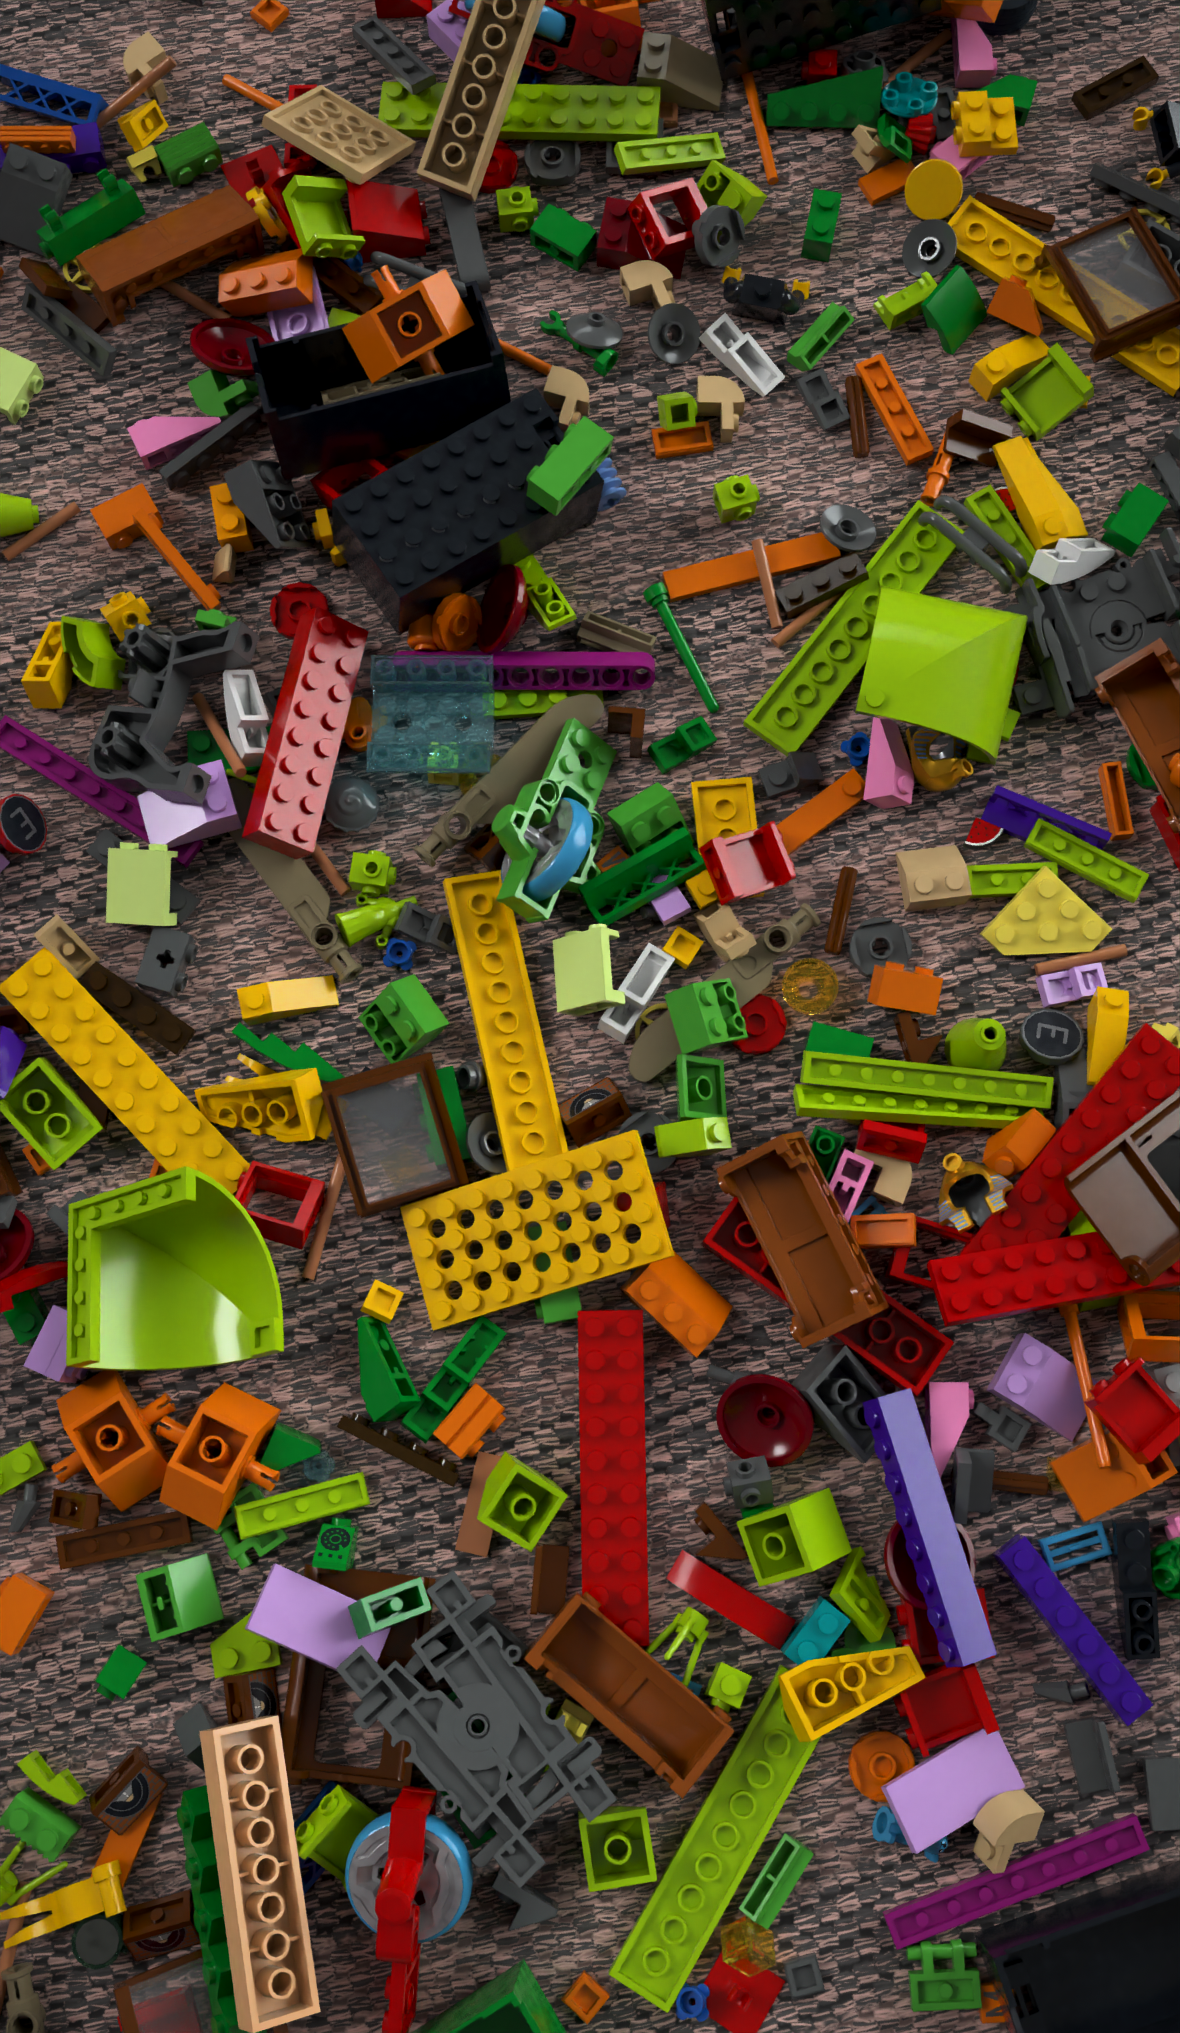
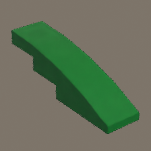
[231,1022,344,1084]
[400,1316,507,1444]

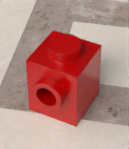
[801,49,837,85]

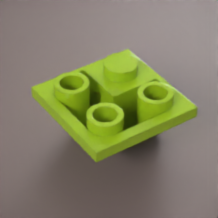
[697,160,768,242]

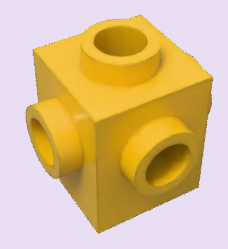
[100,591,152,642]

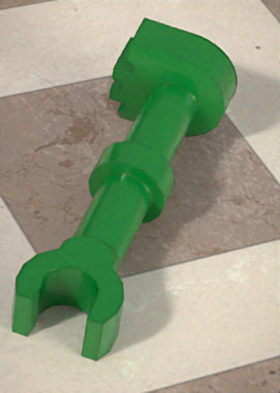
[540,310,618,377]

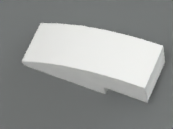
[699,313,785,397]
[1028,538,1116,585]
[223,670,269,767]
[597,943,675,1044]

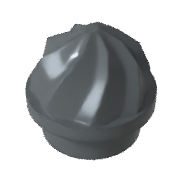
[457,1061,487,1093]

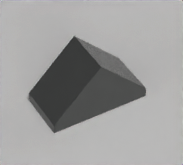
[173,1701,219,1772]

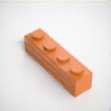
[0,126,76,154]
[1098,761,1134,841]

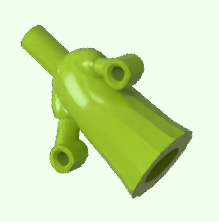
[335,893,418,949]

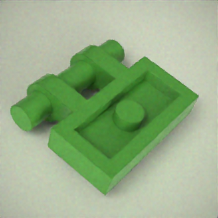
[213,1483,289,1570]
[906,1939,982,2012]

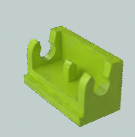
[873,271,938,330]

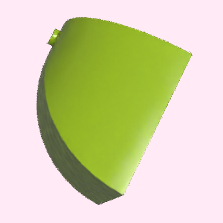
[855,586,1028,765]
[66,1166,284,1371]

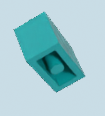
[780,1596,851,1665]

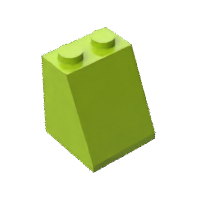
[736,1488,853,1587]

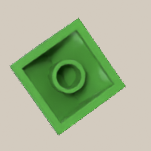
[675,1054,727,1122]

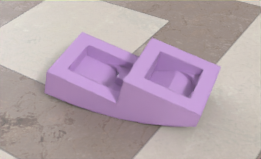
[641,875,691,926]
[1035,962,1108,1008]

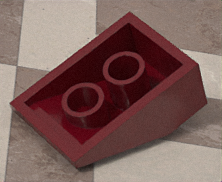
[597,197,688,279]

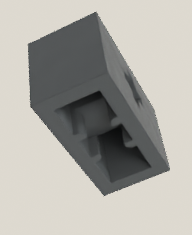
[135,926,198,999]

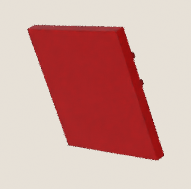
[220,144,282,208]
[691,1942,785,2033]

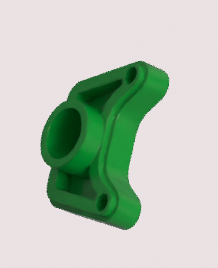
[1151,1537,1180,1599]

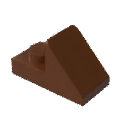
[893,1011,942,1063]
[49,1489,102,1530]
[694,1501,748,1560]

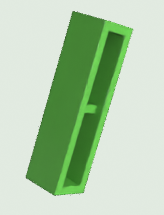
[787,302,855,371]
[739,1833,814,1930]

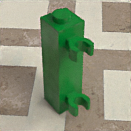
[36,168,146,267]

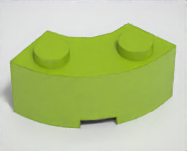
[61,615,126,690]

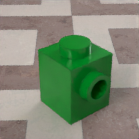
[94,1644,147,1702]

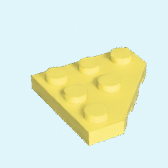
[980,866,1112,955]

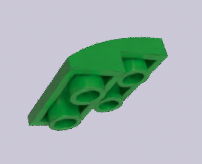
[921,265,987,355]

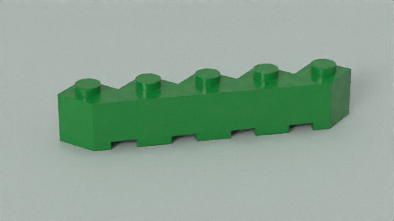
[177,1785,267,2033]

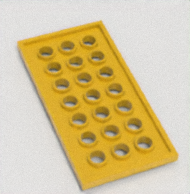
[400,1130,675,1331]

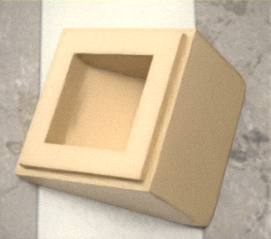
[212,543,237,583]

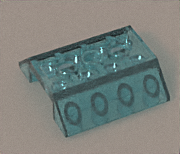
[366,655,495,774]

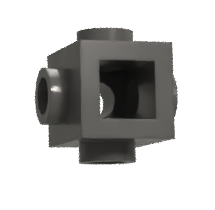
[722,1455,774,1509]

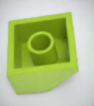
[477,1451,568,1552]
[578,1806,657,1892]

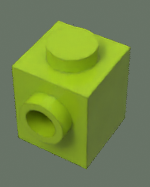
[657,391,698,431]
[704,1662,752,1713]

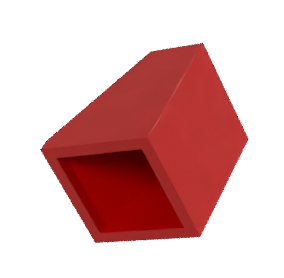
[346,179,431,263]

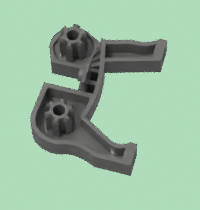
[89,621,260,805]

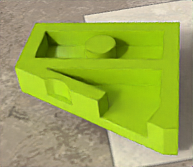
[829,1546,891,1643]
[210,1612,283,1678]

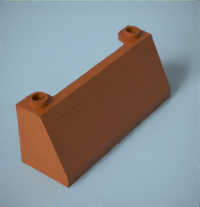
[75,185,265,327]
[1094,638,1180,834]
[716,1131,889,1348]
[524,1591,735,1799]

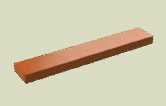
[662,532,841,603]

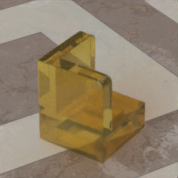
[721,1916,776,1977]

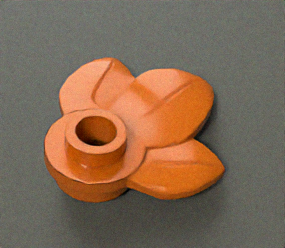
[342,696,388,752]

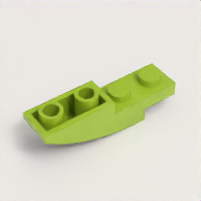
[514,554,577,631]

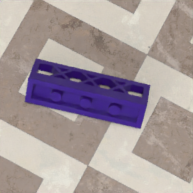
[981,785,1112,850]

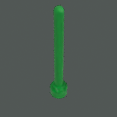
[643,582,719,713]

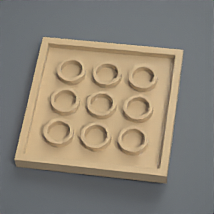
[261,85,416,185]

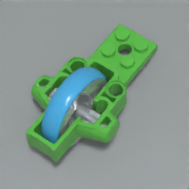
[491,718,617,923]

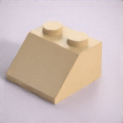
[895,845,972,912]

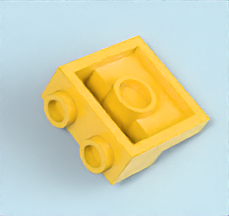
[951,91,1019,157]

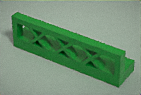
[578,827,707,926]

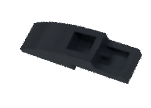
[1111,1518,1160,1660]

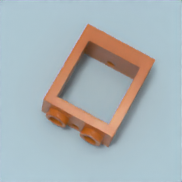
[1117,1291,1180,1363]

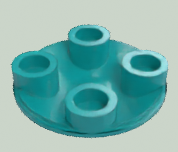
[881,72,938,118]

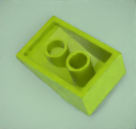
[0,1057,104,1171]

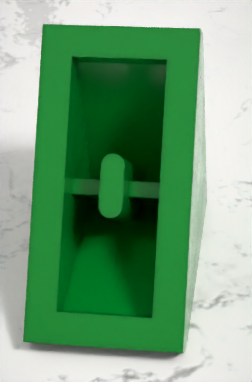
[259,1422,322,1471]

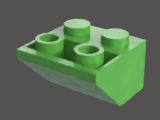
[607,782,695,856]
[358,974,450,1064]
[664,978,748,1054]
[135,1553,224,1642]

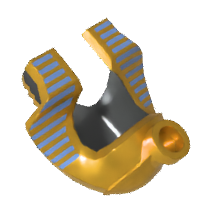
[906,726,973,792]
[939,1153,1013,1234]

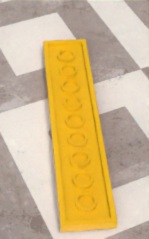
[947,195,1180,396]
[443,870,568,1172]
[0,947,250,1195]

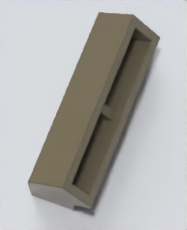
[577,611,657,655]

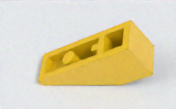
[968,333,1050,402]
[21,622,74,709]
[237,975,339,1026]
[1087,986,1129,1086]

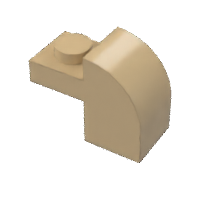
[123,31,168,105]
[620,260,675,310]
[544,365,590,434]
[696,376,745,443]
[693,901,757,962]
[852,1146,912,1207]
[973,1789,1045,1874]

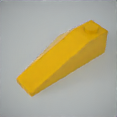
[992,436,1089,551]
[194,1068,323,1143]
[778,1646,926,1742]

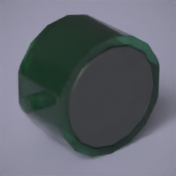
[71,1911,129,1970]

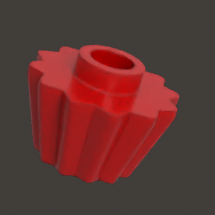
[905,113,937,155]

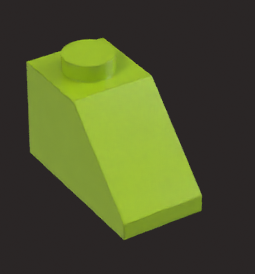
[654,1117,732,1158]

